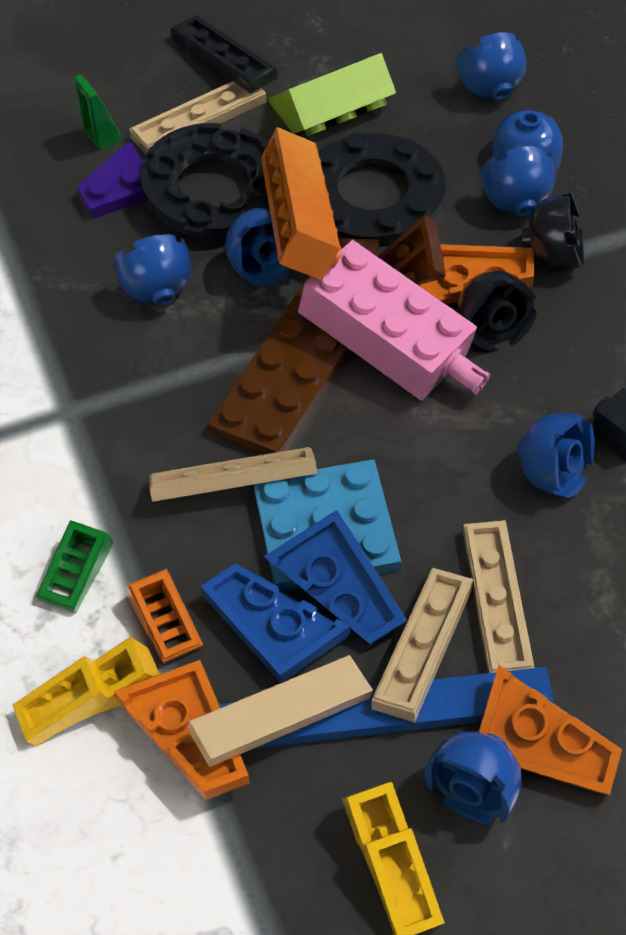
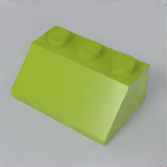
[268,53,396,136]

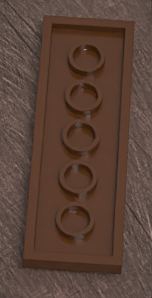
[208,276,351,455]

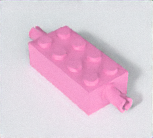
[298,240,491,401]

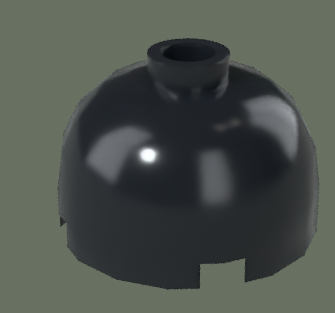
[522,193,584,270]
[457,271,537,351]

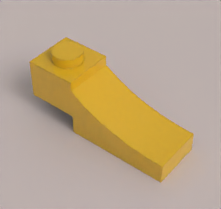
[13,637,159,746]
[342,782,445,935]

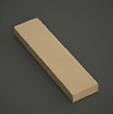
[129,81,267,156]
[149,447,318,502]
[463,520,535,673]
[372,568,473,723]
[188,655,373,767]

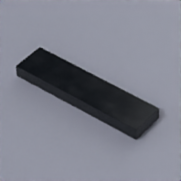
[170,15,278,93]

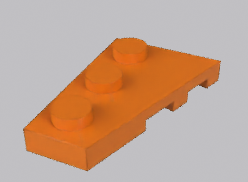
[418,244,534,304]
[114,660,250,800]

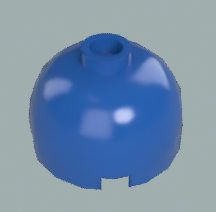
[455,32,527,100]
[491,110,564,171]
[480,146,556,216]
[225,208,289,286]
[113,234,191,306]
[517,412,595,498]
[423,732,522,825]

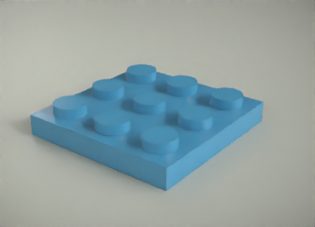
[253,459,401,592]

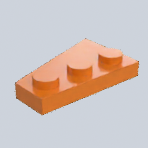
[479,665,622,796]

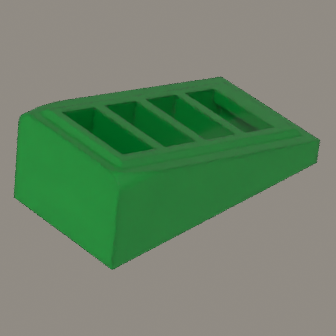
[74,74,122,151]
[35,520,114,613]

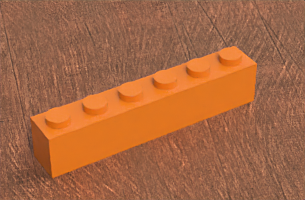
[261,127,342,280]

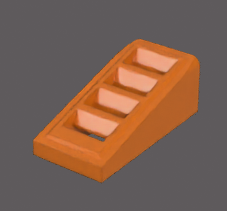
[126,569,203,664]

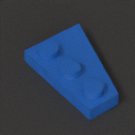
[264,510,408,645]
[200,563,351,683]

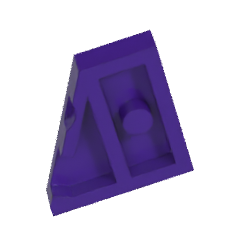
[77,142,144,219]

